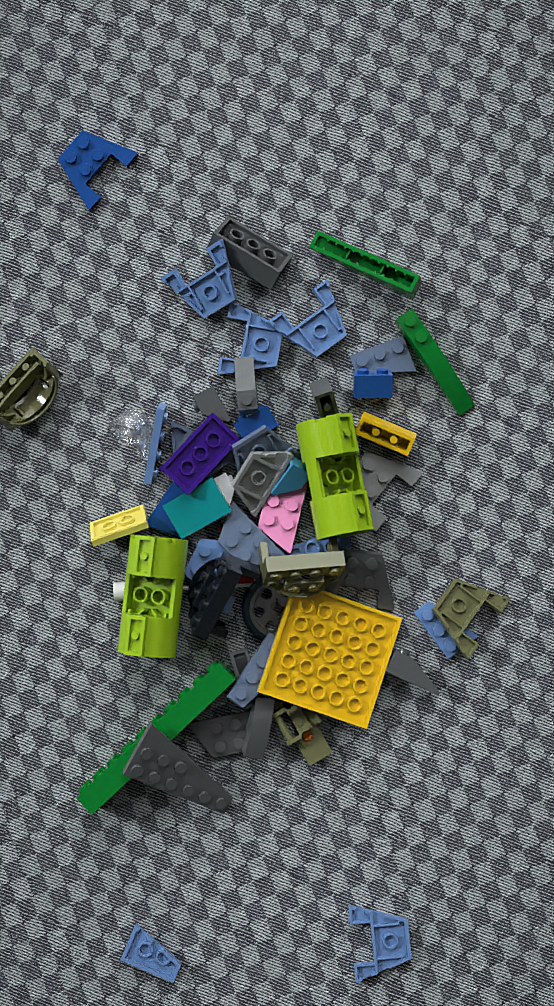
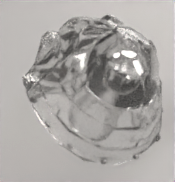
[107,408,153,460]

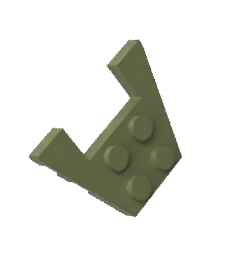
[431,578,510,659]

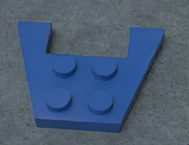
[58,130,138,211]

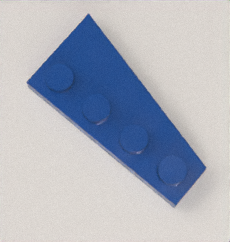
[148,482,200,537]

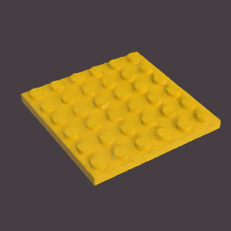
[257,590,402,729]

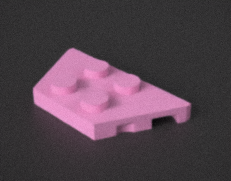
[258,483,308,554]

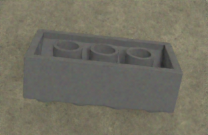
[206,216,293,289]

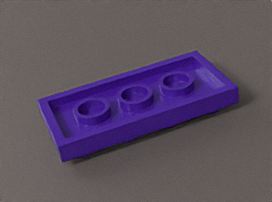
[159,412,240,496]

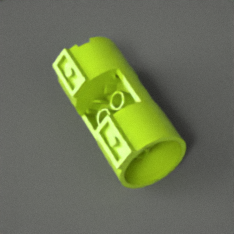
[296,413,374,541]
[117,534,189,658]

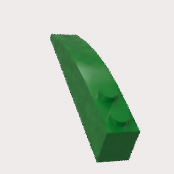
[309,230,422,299]
[394,308,475,416]

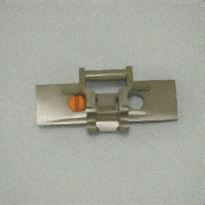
[269,696,333,766]

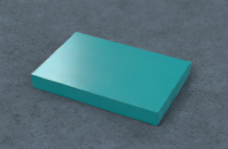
[162,477,232,539]

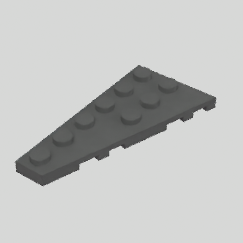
[122,721,233,814]

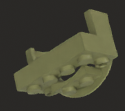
[0,347,63,432]
[257,536,346,598]

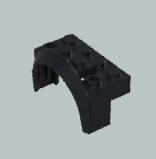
[188,552,261,640]

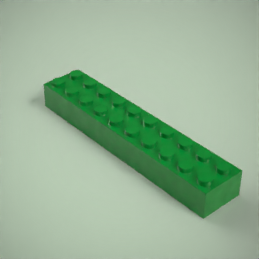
[76,659,236,815]

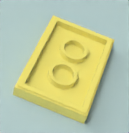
[90,504,149,547]

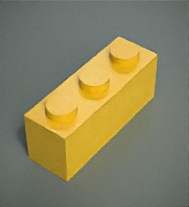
[356,411,417,456]

